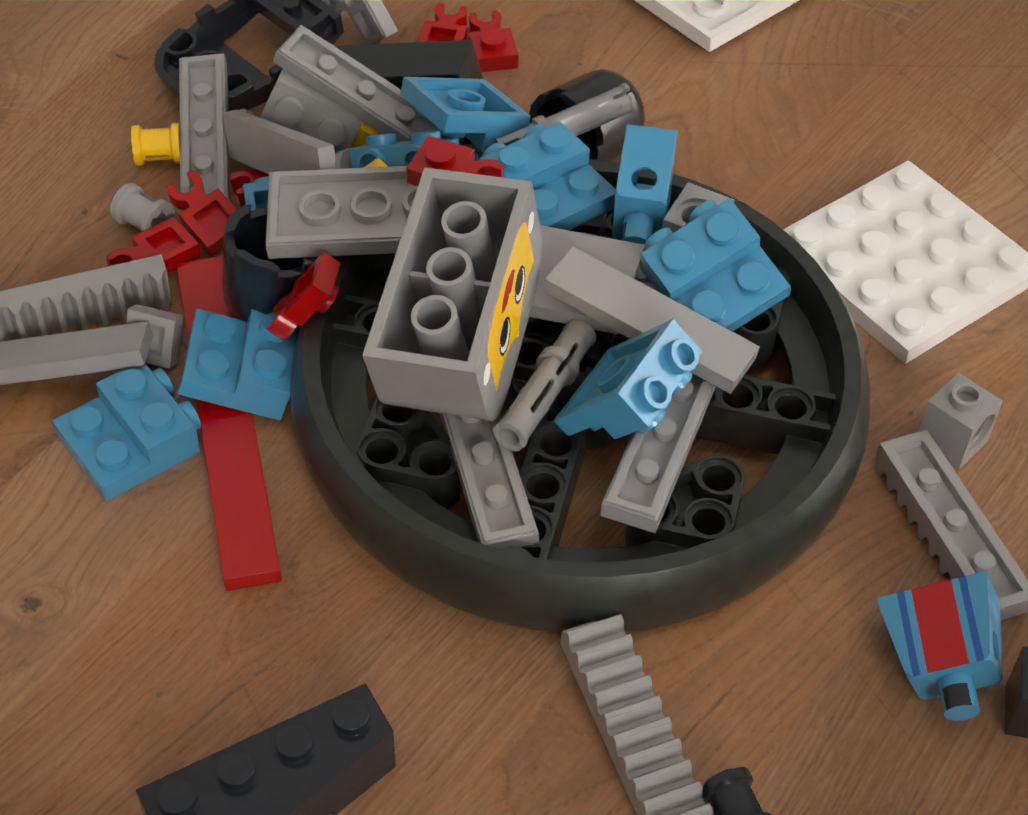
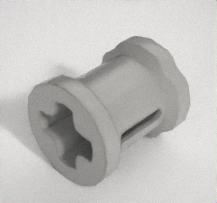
[110,183,175,232]

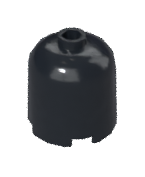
[529,69,645,161]
[222,204,318,322]

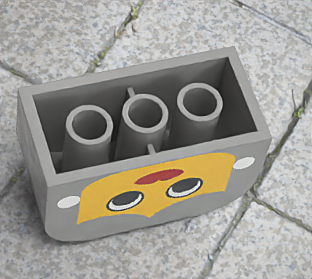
[362,167,542,421]

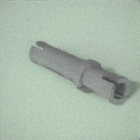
[494,83,637,146]
[493,319,596,451]

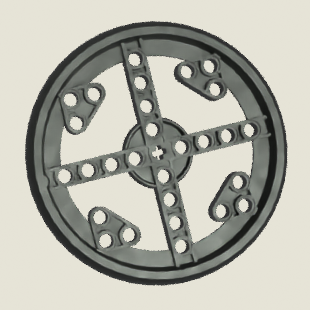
[290,160,870,633]

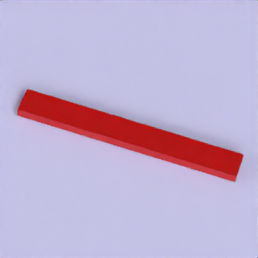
[176,256,282,591]

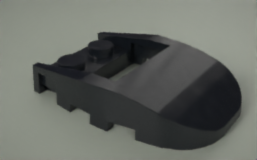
[154,0,344,111]

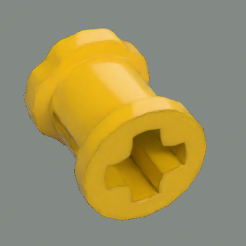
[131,122,180,166]

